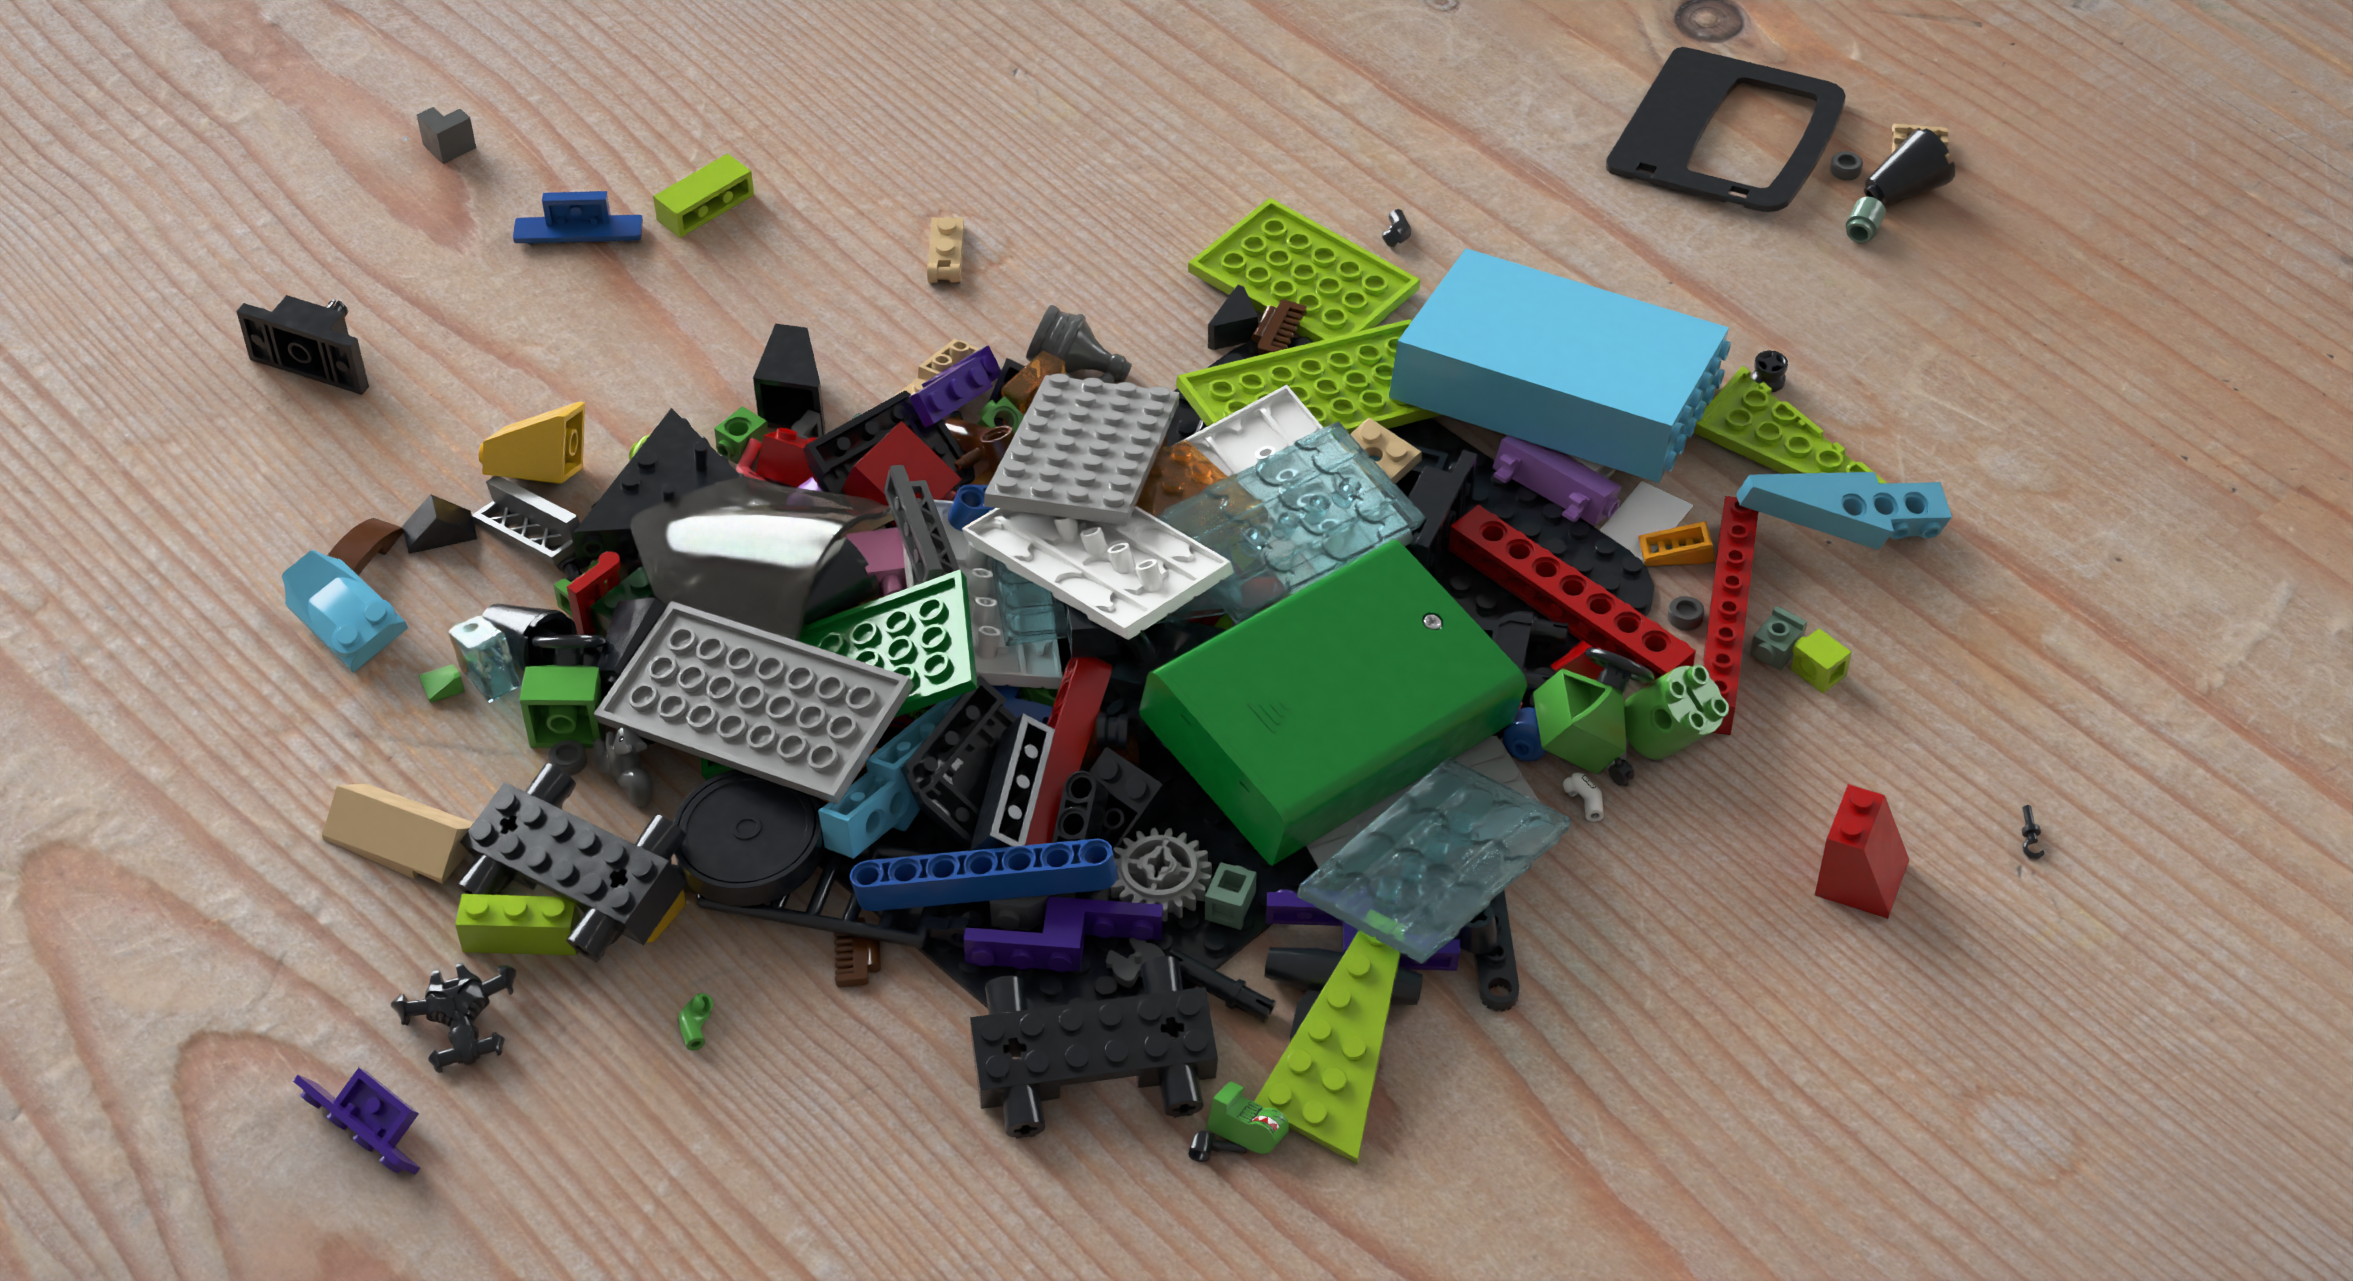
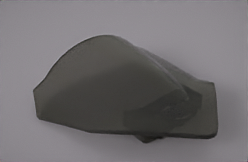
[630,476,890,641]

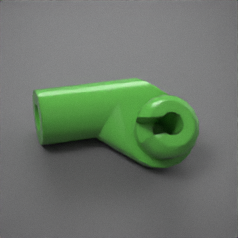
[677,993,714,1051]

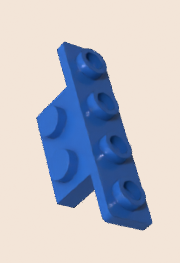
[513,191,643,244]

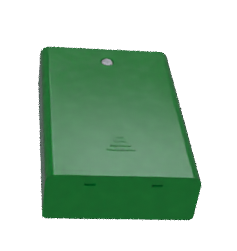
[1139,539,1527,866]

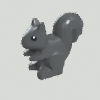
[593,726,653,808]

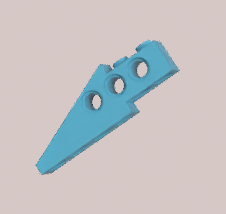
[1736,472,1952,549]
[818,694,962,859]

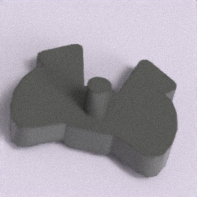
[1106,937,1165,988]

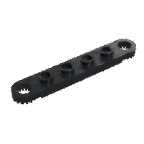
[1460,852,1519,1012]

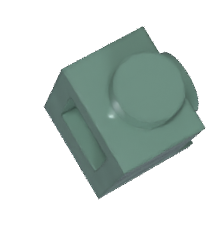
[1750,606,1807,671]
[1205,862,1257,930]

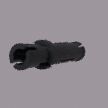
[1167,947,1276,1023]

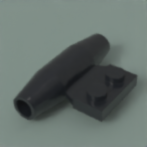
[1264,947,1423,1042]

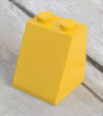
[478,402,585,484]

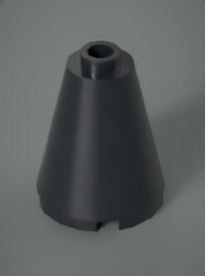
[1864,128,1955,206]
[776,536,880,628]
[480,603,578,672]

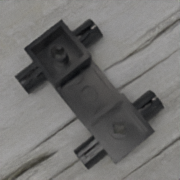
[457,763,687,962]
[970,956,1218,1139]

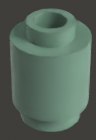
[1846,197,1886,243]

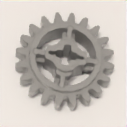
[1111,828,1212,921]

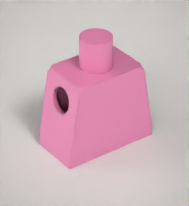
[846,528,907,597]

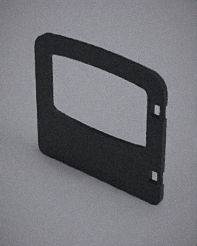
[1606,47,1846,212]

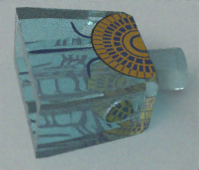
[449,616,520,702]

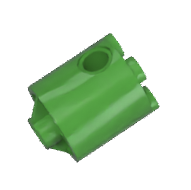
[1624,664,1729,760]

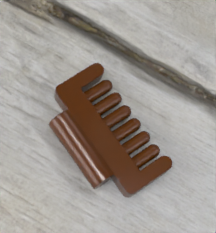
[1251,299,1307,354]
[834,917,881,988]

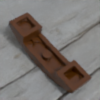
[327,518,404,576]

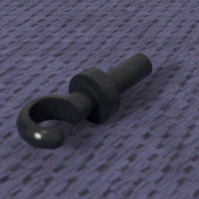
[2021,805,2045,859]

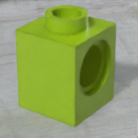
[1791,628,1852,693]

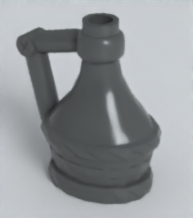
[1026,305,1132,384]

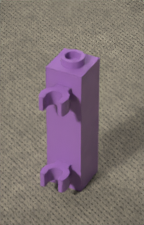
[1492,435,1621,525]

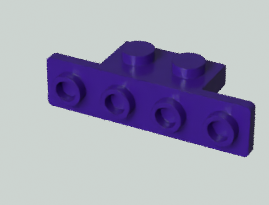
[293,1068,420,1175]

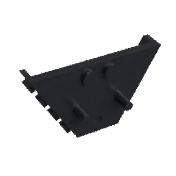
[574,408,750,558]

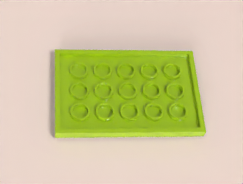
[1188,197,1420,342]

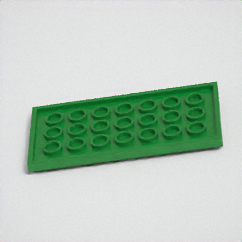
[701,569,977,781]

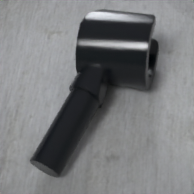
[1188,1131,1247,1162]

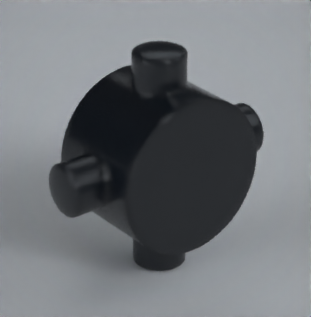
[1608,757,1635,786]

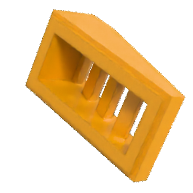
[1638,521,1715,566]

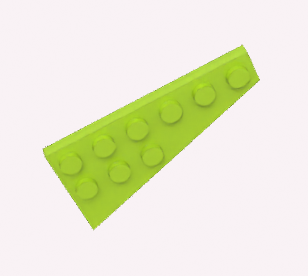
[1693,365,1887,484]
[1254,912,1405,1164]

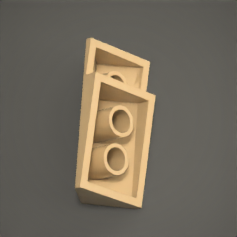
[322,784,474,884]

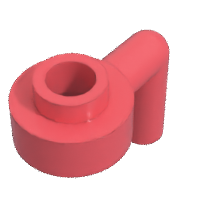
[735,438,773,499]

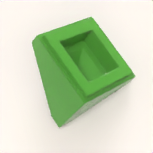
[419,664,465,703]

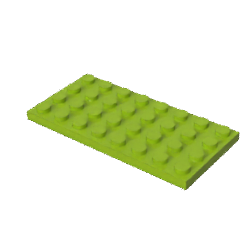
[1176,319,1442,442]

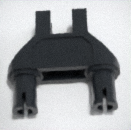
[1472,611,1569,695]

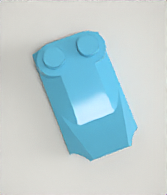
[282,550,408,673]

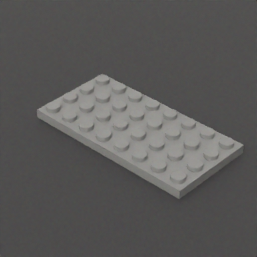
[984,374,1179,526]
[594,601,914,804]

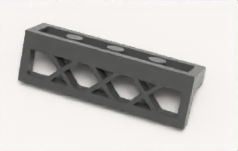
[884,465,960,584]
[472,476,580,565]

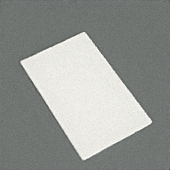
[1600,481,1693,564]

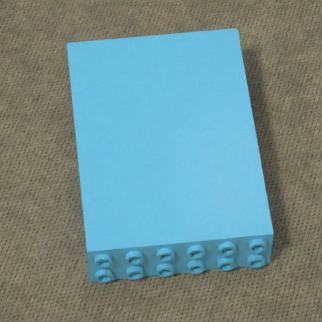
[1389,248,1731,483]

